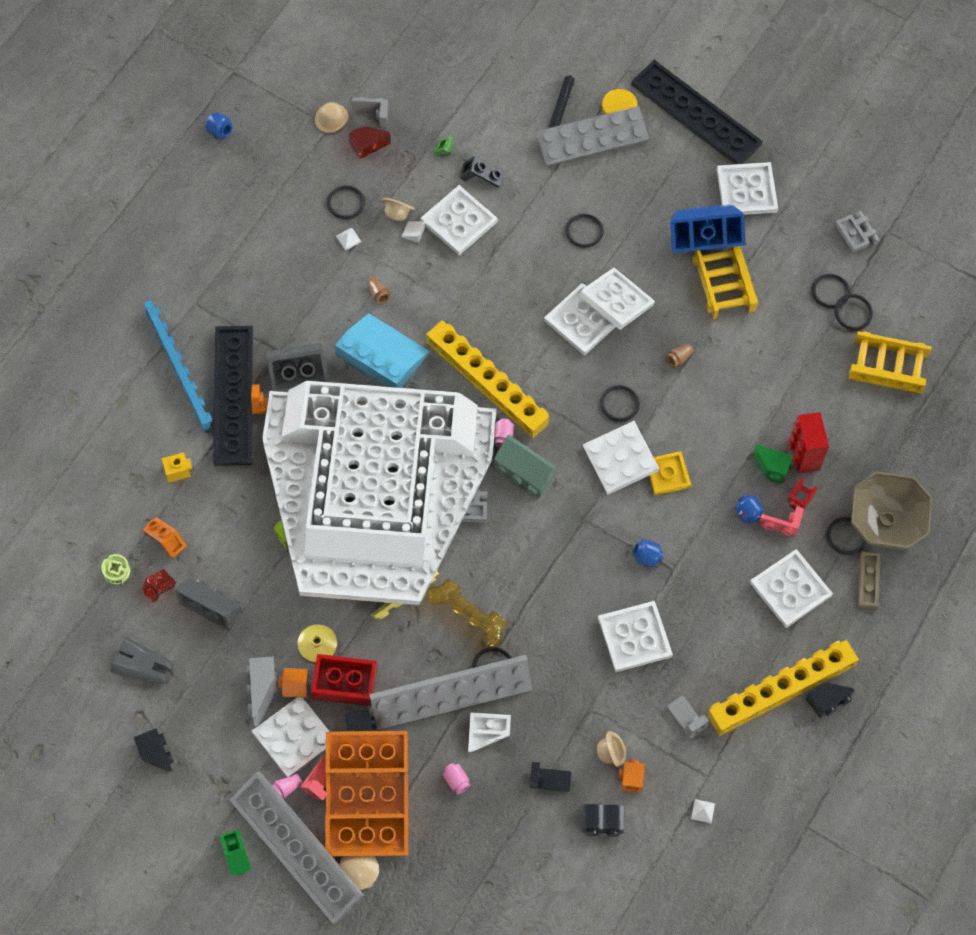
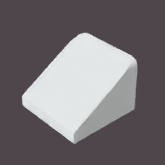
[402,221,425,243]

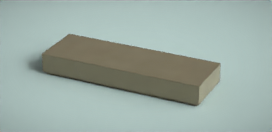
[857,551,881,610]

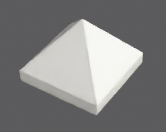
[336,228,361,251]
[691,799,715,824]

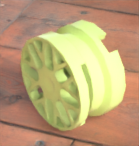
[101,554,131,585]

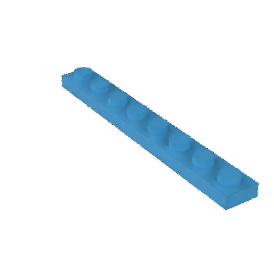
[144,300,213,433]

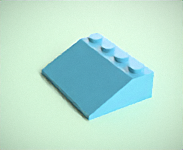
[335,313,429,388]

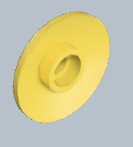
[298,624,337,663]

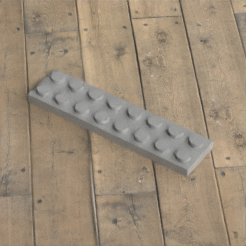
[369,655,532,730]
[230,771,364,924]

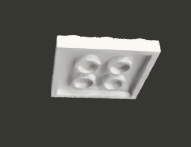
[717,162,778,215]
[420,185,498,255]
[579,268,655,330]
[544,283,616,356]
[583,421,659,495]
[750,549,833,628]
[598,601,673,673]
[252,697,330,777]

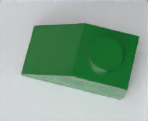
[753,444,793,483]
[219,829,252,876]

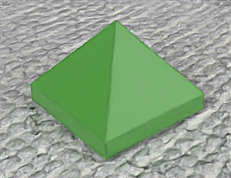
[434,136,453,155]

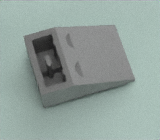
[246,656,277,728]

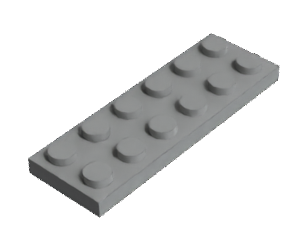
[536,106,649,167]

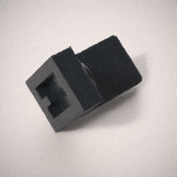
[460,156,504,187]
[530,762,572,792]

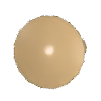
[339,856,379,890]

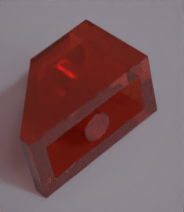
[349,126,391,159]

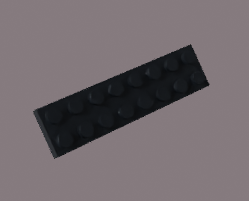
[631,59,763,164]
[213,326,253,466]

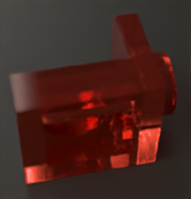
[142,569,176,603]

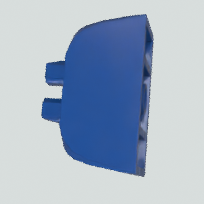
[670,204,746,253]

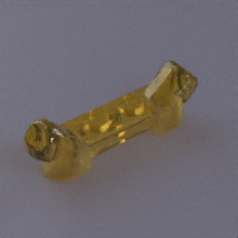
[428,579,508,647]

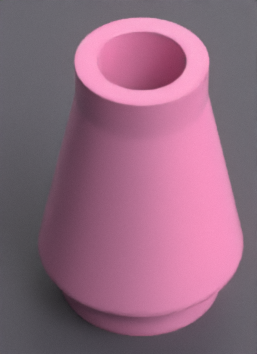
[272,774,302,799]

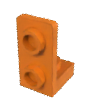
[251,385,268,414]
[143,517,187,559]

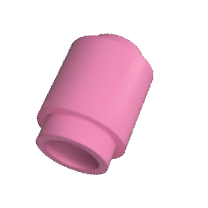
[494,419,514,448]
[442,763,471,795]

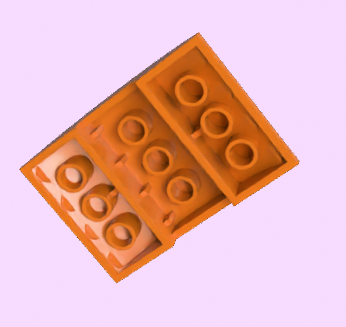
[325,731,408,857]

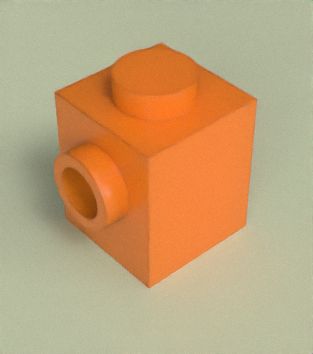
[278,668,308,698]
[618,760,645,793]

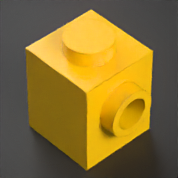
[162,452,193,483]

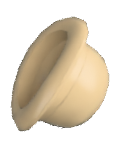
[315,102,349,133]
[381,198,415,221]
[597,731,626,767]

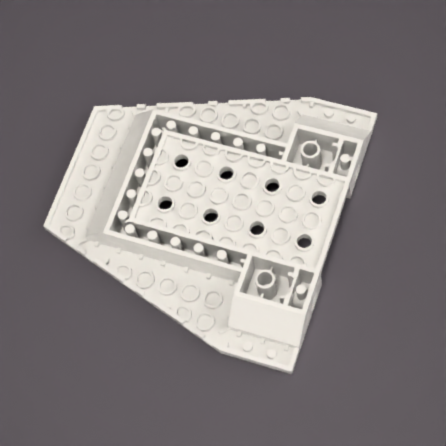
[263,381,496,605]

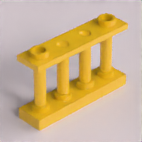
[692,246,758,320]
[848,331,932,394]

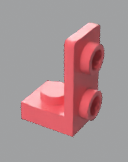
[759,506,804,536]
[300,756,328,800]

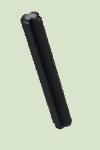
[548,75,575,128]

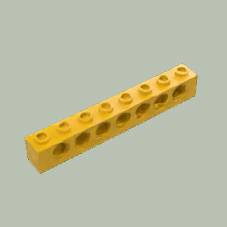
[426,320,549,439]
[707,640,859,736]

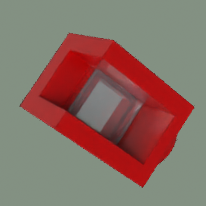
[787,479,817,510]

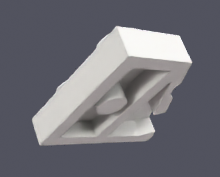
[468,713,511,753]

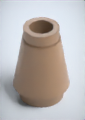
[367,277,390,304]
[666,344,694,368]

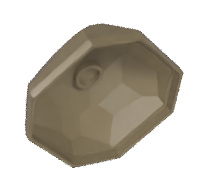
[851,472,932,550]

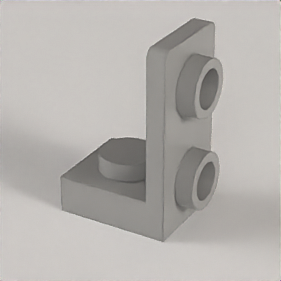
[352,97,389,128]
[667,696,709,739]

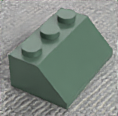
[494,434,555,498]

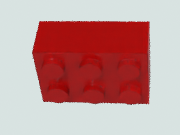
[788,412,829,474]
[311,654,378,707]

